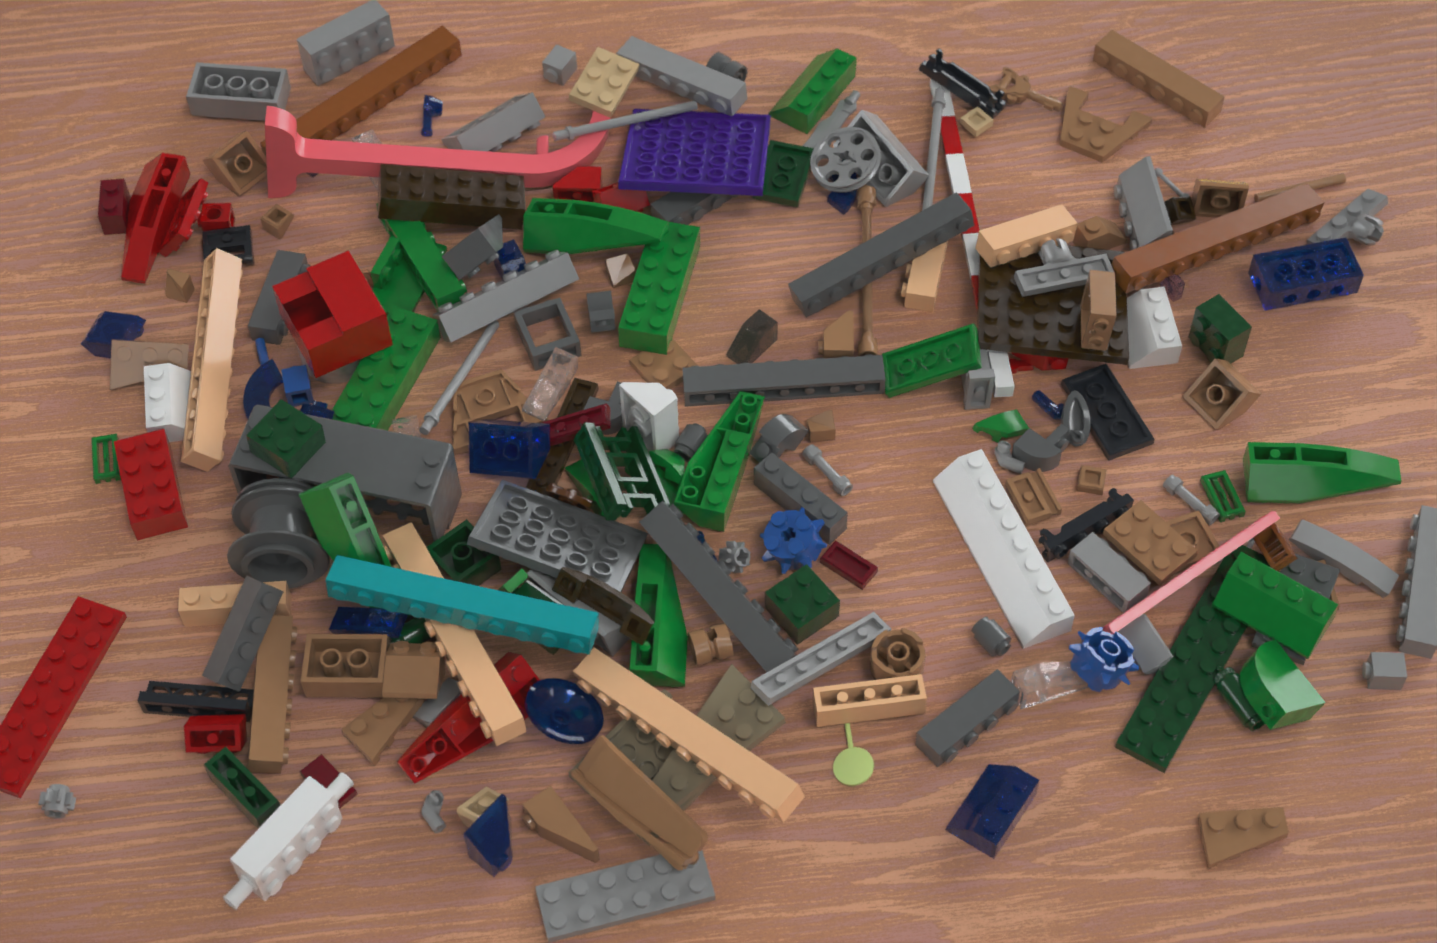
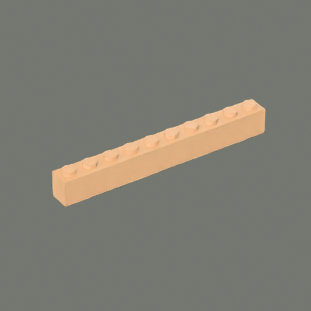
[181,248,243,472]
[383,522,527,746]
[573,648,805,823]

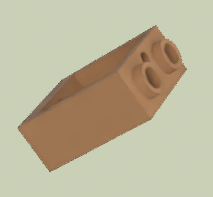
[1080,270,1116,351]

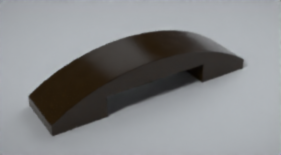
[552,567,654,645]

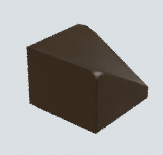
[1164,196,1196,225]

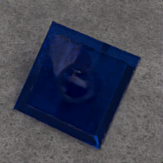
[463,794,513,877]

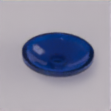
[525,678,604,744]

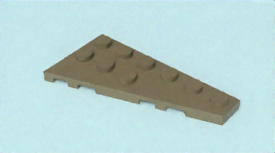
[652,664,786,807]

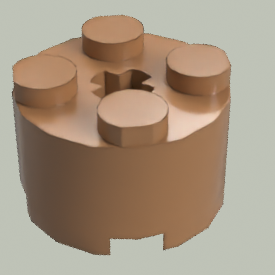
[870,628,925,680]

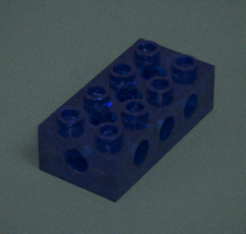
[1248,237,1364,310]

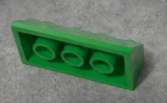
[768,48,857,134]
[1212,552,1338,659]

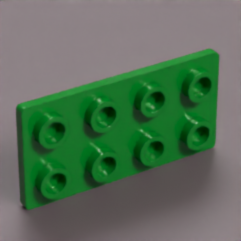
[371,236,447,315]

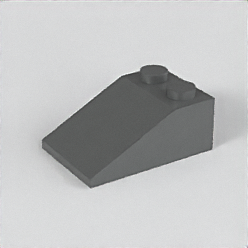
[442,215,503,280]

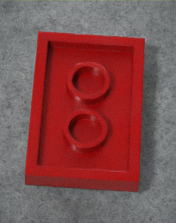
[158,178,209,257]

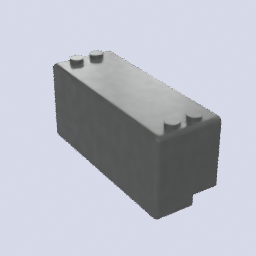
[228,405,462,542]

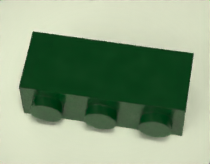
[204,747,280,829]

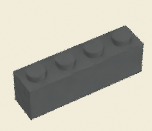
[650,192,739,225]
[248,250,310,345]
[754,452,848,545]
[202,576,284,692]
[915,669,1020,768]

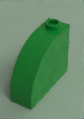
[1240,640,1326,730]

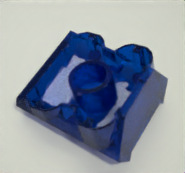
[81,311,146,358]

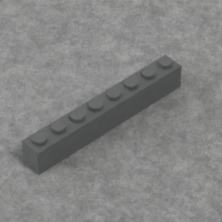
[788,192,975,318]
[682,355,885,407]
[639,501,799,672]

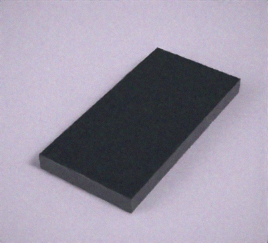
[1061,363,1155,461]

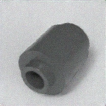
[674,423,708,462]
[972,617,1011,656]

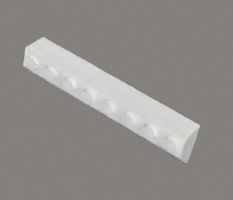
[933,449,1075,649]

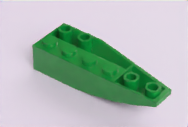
[523,198,669,254]
[674,391,765,532]
[1243,442,1402,504]
[298,472,410,628]
[630,544,688,687]

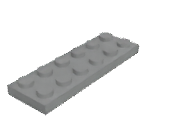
[535,851,715,943]

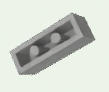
[1068,532,1151,613]

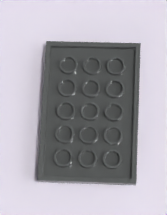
[467,480,648,592]

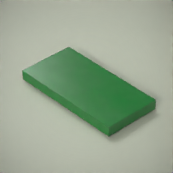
[882,323,982,398]

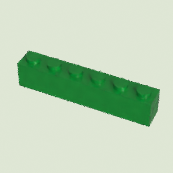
[376,203,467,312]

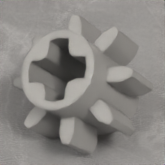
[718,541,751,573]
[38,784,76,819]

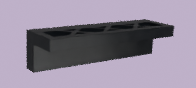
[137,681,254,722]

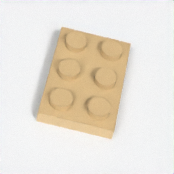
[569,47,639,118]

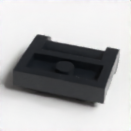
[202,225,255,265]

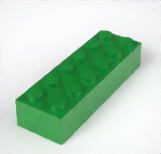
[618,222,700,355]
[327,306,441,431]

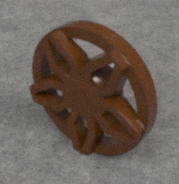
[545,483,593,511]

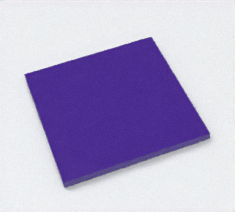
[618,109,771,196]

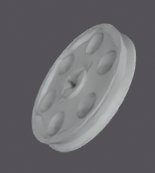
[810,127,881,193]

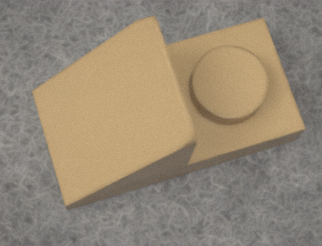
[457,786,509,836]

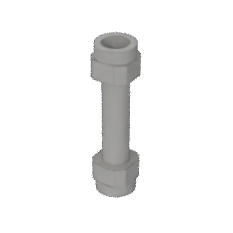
[802,444,853,496]
[1163,474,1220,526]

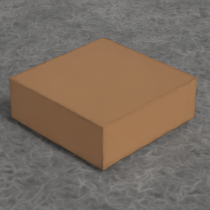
[1077,465,1107,495]

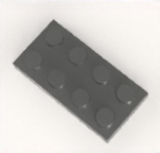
[1251,554,1340,665]

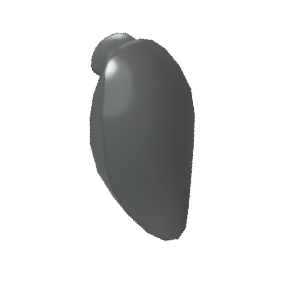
[1061,391,1091,446]

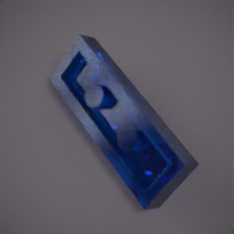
[329,607,408,638]

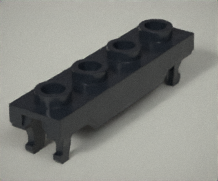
[918,48,1006,119]
[1038,488,1134,562]

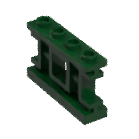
[574,422,670,521]

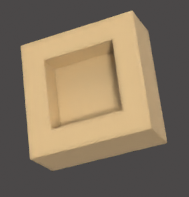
[960,106,993,137]

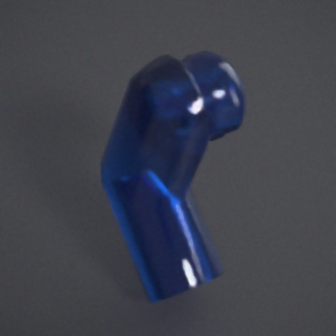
[1032,390,1064,420]

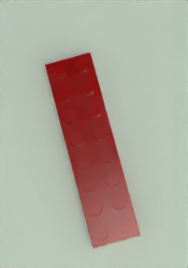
[0,596,127,799]

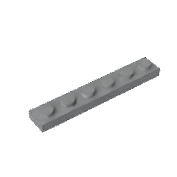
[751,612,891,706]

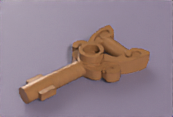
[990,67,1063,111]

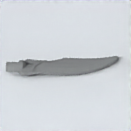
[803,90,860,148]

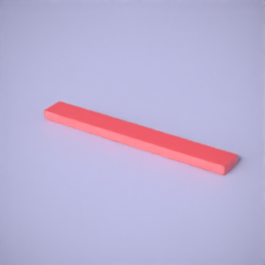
[1103,511,1280,634]

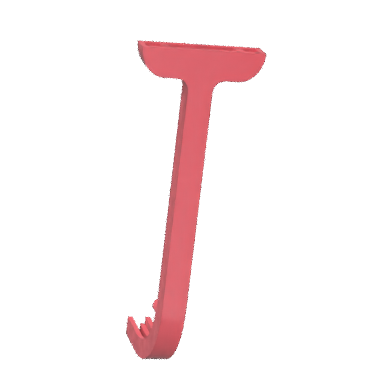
[265,106,611,198]

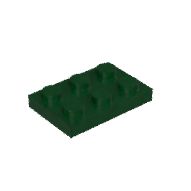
[753,140,814,207]

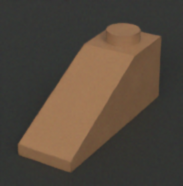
[522,786,600,863]

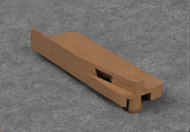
[570,735,708,870]

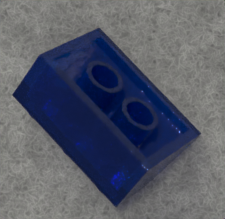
[469,419,550,479]
[946,764,1040,859]

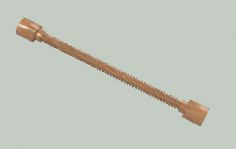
[857,185,878,356]

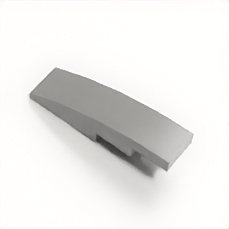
[1289,519,1399,598]

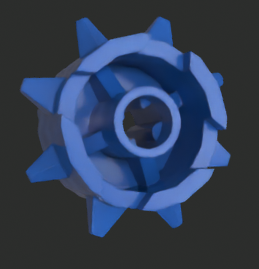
[760,507,827,574]
[1069,627,1139,692]

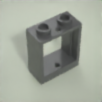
[514,297,582,371]

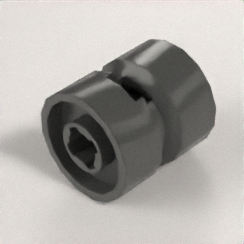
[706,52,747,82]

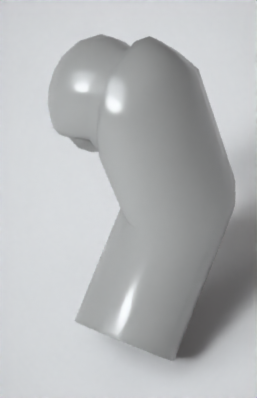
[994,441,1026,474]
[421,790,446,833]

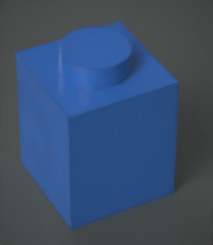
[281,365,314,407]

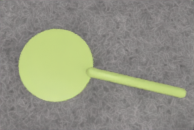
[833,723,874,786]

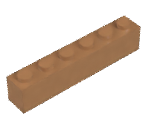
[1093,30,1225,128]
[247,615,297,774]

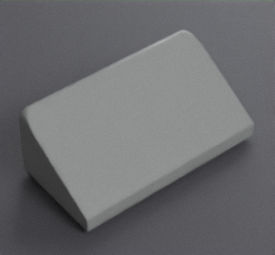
[1119,614,1173,674]
[413,677,461,728]

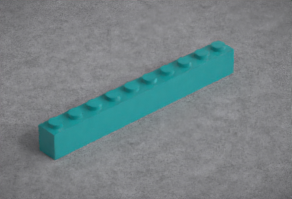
[326,555,599,655]

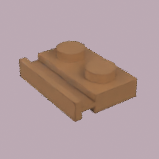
[1005,468,1062,525]

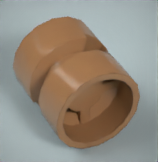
[688,623,734,666]

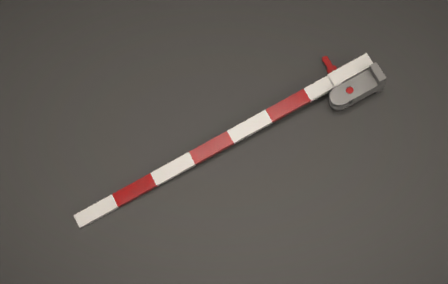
[930,79,1034,410]

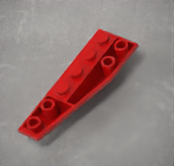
[121,153,191,284]
[397,652,552,784]

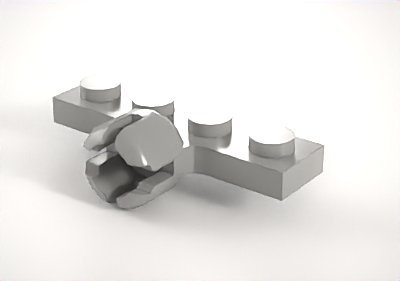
[1307,189,1388,255]
[1014,238,1114,297]

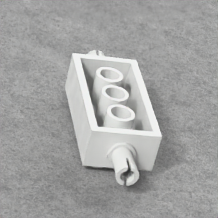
[223,772,354,910]

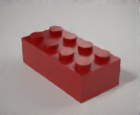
[114,429,188,541]

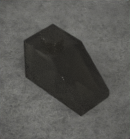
[727,309,778,364]

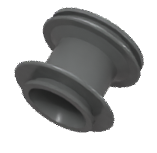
[227,478,330,589]

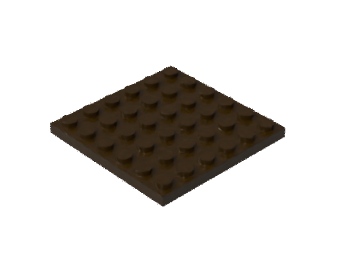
[977,246,1129,365]

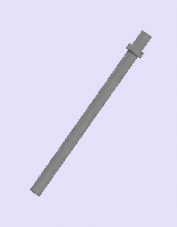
[922,88,946,211]
[553,101,698,141]
[419,321,500,435]

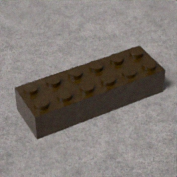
[378,164,526,230]

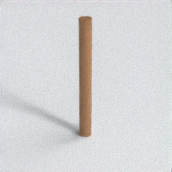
[1254,173,1346,203]

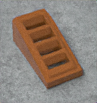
[1253,523,1298,571]

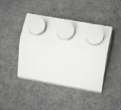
[1127,287,1182,369]
[144,363,191,442]
[619,382,679,452]

